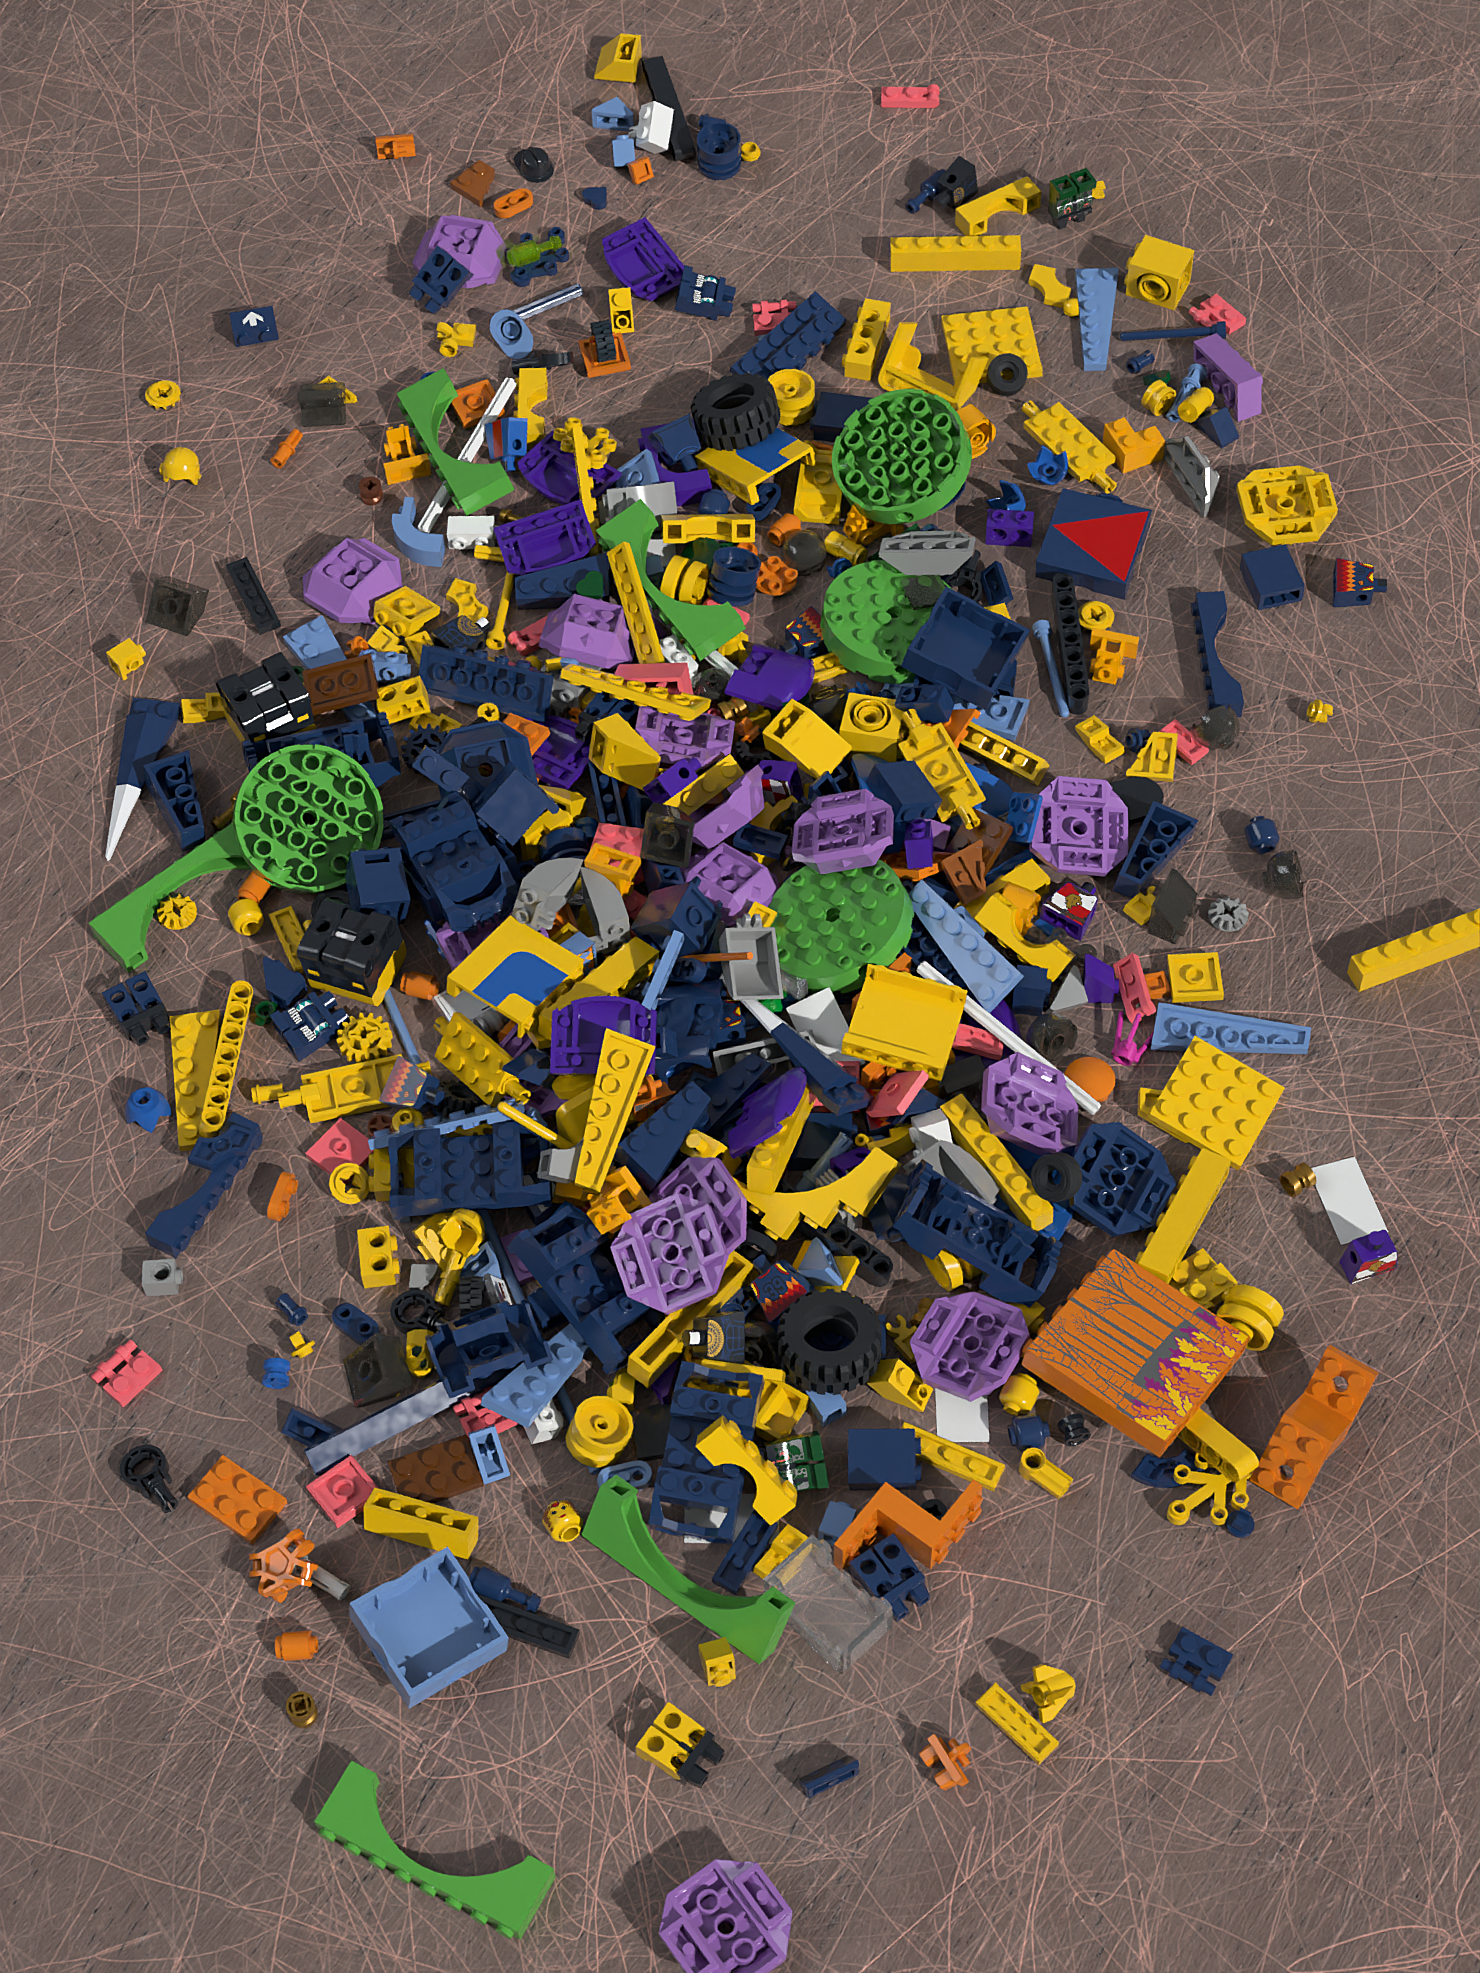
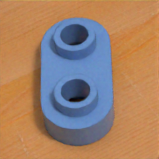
[597,1460,652,1491]

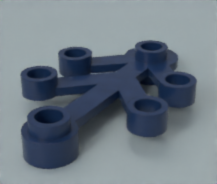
[508,227,569,287]

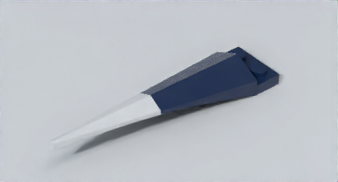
[105,698,181,861]
[720,973,874,1116]

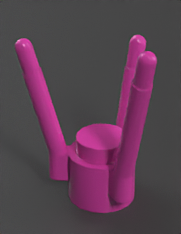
[1111,1011,1154,1066]

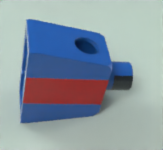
[485,417,527,472]

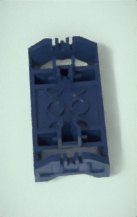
[241,711,401,787]
[390,791,518,933]
[388,1122,553,1220]
[893,1159,1063,1308]
[507,1203,665,1374]
[648,1361,765,1544]

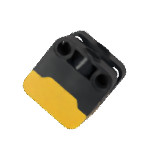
[215,652,316,743]
[297,898,407,1006]

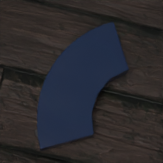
[1131,1449,1206,1488]

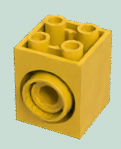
[1124,235,1194,311]
[840,692,909,763]

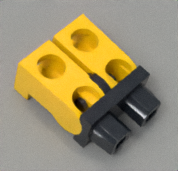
[636,1701,725,1789]

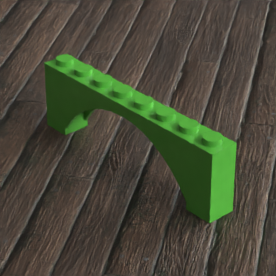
[397,368,515,516]
[596,499,746,661]
[89,822,252,973]
[582,1474,796,1664]
[314,1761,556,1940]

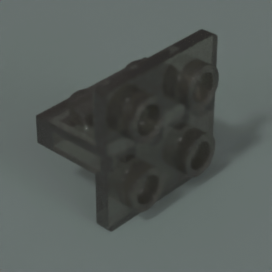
[297,382,346,427]
[938,1055,987,1110]

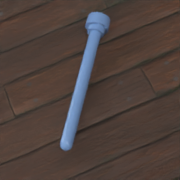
[1032,620,1069,718]

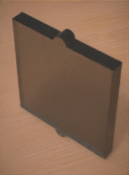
[900,575,948,610]

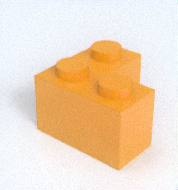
[1102,417,1166,473]

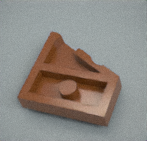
[450,160,495,207]
[939,839,986,906]

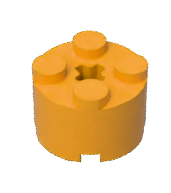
[956,404,996,459]
[1002,881,1041,938]

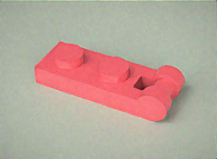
[881,84,940,108]
[507,615,548,656]
[1113,953,1156,1024]

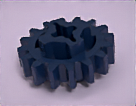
[401,723,448,776]

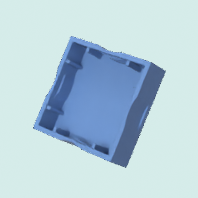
[349,1547,509,1709]

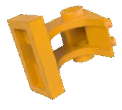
[383,424,431,485]
[843,505,904,545]
[1089,628,1139,685]
[584,843,641,900]
[586,1166,652,1235]

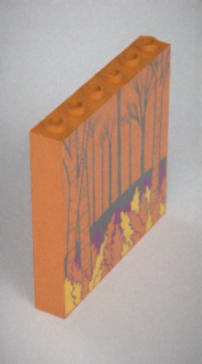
[1021,1249,1250,1457]

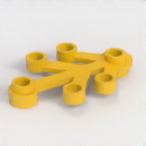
[553,417,617,469]
[1167,1453,1254,1525]

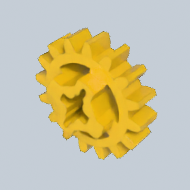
[337,1013,393,1063]

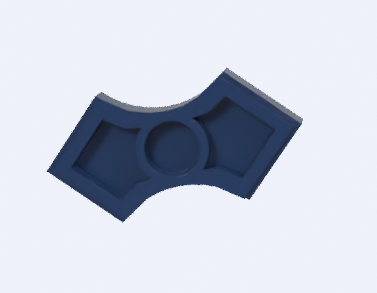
[187,1124,258,1171]

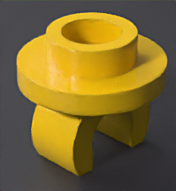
[1307,699,1333,723]
[289,1331,315,1359]

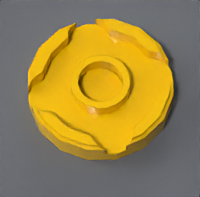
[552,1075,596,1100]

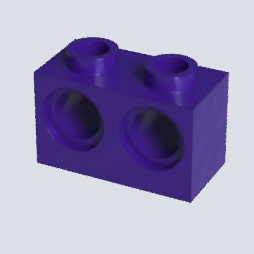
[985,509,1034,547]
[905,819,934,869]

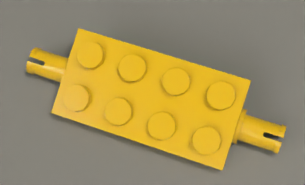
[1021,400,1117,493]
[898,709,985,830]
[433,1012,531,1107]
[277,1054,432,1123]

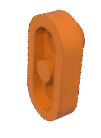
[494,188,533,218]
[267,1171,298,1221]

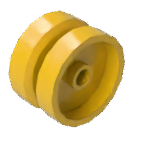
[768,369,815,425]
[660,555,710,605]
[922,1248,983,1292]
[1216,1284,1284,1351]
[565,1396,634,1468]

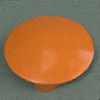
[756,556,798,595]
[1064,1057,1115,1102]

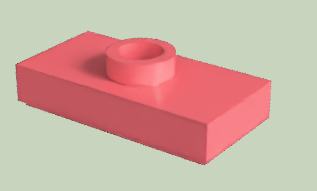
[1158,719,1209,765]
[952,1023,1004,1061]

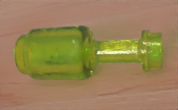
[506,236,562,267]

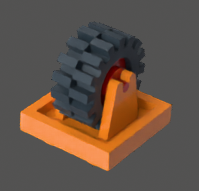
[578,320,631,378]

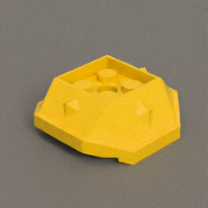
[1236,465,1338,546]

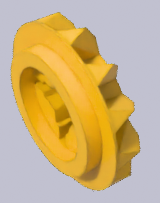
[145,380,181,410]
[1078,601,1114,631]
[157,894,197,930]
[328,1163,369,1205]

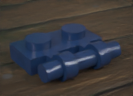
[1160,1627,1234,1696]

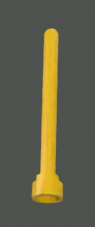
[486,571,516,650]
[497,1102,574,1150]

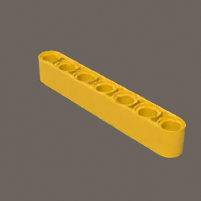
[199,980,253,1138]

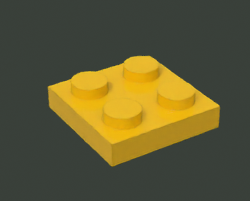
[1167,952,1224,1003]

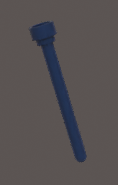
[1119,321,1226,341]

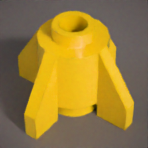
[714,632,748,668]
[1021,1664,1076,1723]

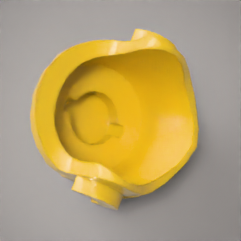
[160,447,202,485]
[438,1208,485,1258]

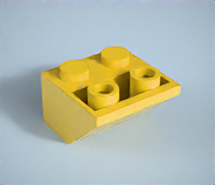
[594,33,642,82]

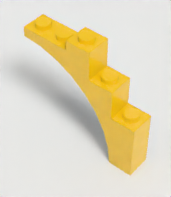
[732,1146,902,1241]

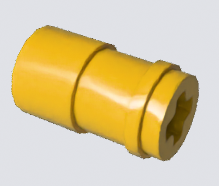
[1178,387,1214,422]
[823,531,868,566]

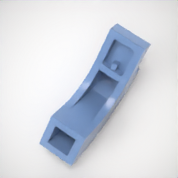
[392,497,445,567]

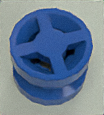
[262,1358,290,1389]

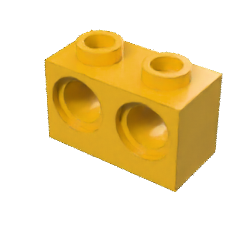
[376,676,430,724]
[357,1225,400,1289]

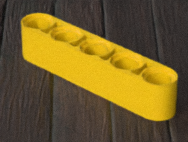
[1177,1408,1259,1483]

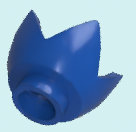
[1027,445,1068,486]
[986,480,1026,511]
[125,1087,172,1133]

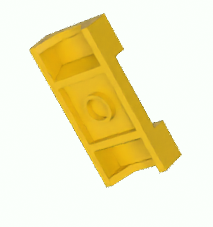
[794,440,843,524]
[687,1360,809,1441]

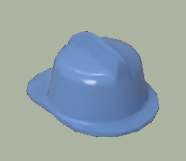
[490,309,533,359]

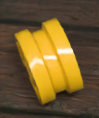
[1141,380,1176,416]

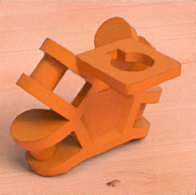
[249,1528,318,1603]

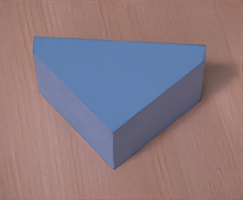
[592,97,634,132]
[797,1237,844,1286]
[459,1241,502,1287]
[468,1424,511,1485]

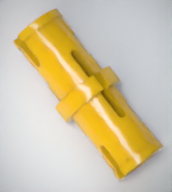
[434,1250,468,1307]

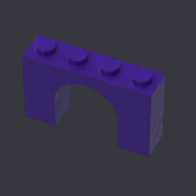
[637,419,712,507]

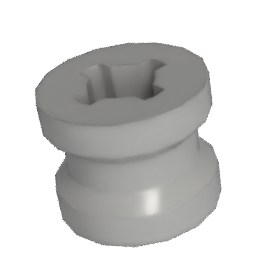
[473,1008,504,1038]

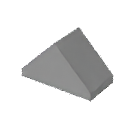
[1045,965,1088,1015]

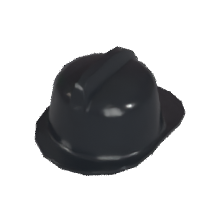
[514,146,554,183]

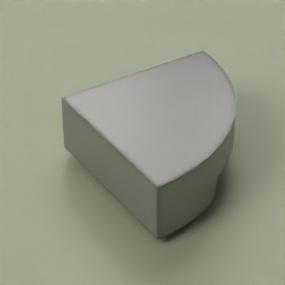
[409,1264,439,1290]

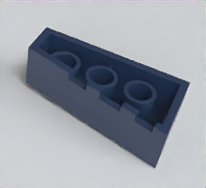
[515,553,610,610]
[143,750,205,852]
[1113,801,1199,898]
[614,1081,711,1194]

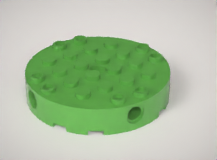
[832,389,972,524]
[820,560,951,684]
[232,744,384,894]
[768,859,914,994]

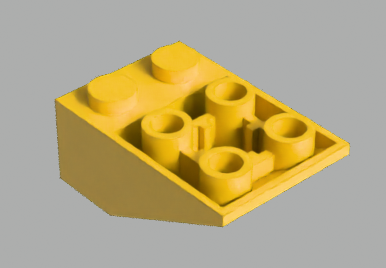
[762,699,852,779]
[588,713,661,791]

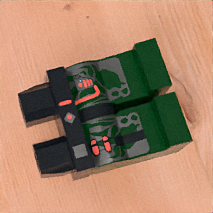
[1048,168,1097,230]
[754,1430,829,1491]

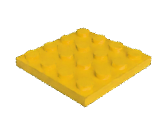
[941,306,1043,383]
[1147,1036,1285,1170]

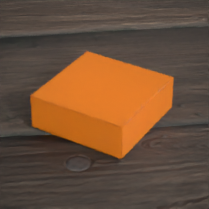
[627,156,654,185]
[1144,971,1171,1000]

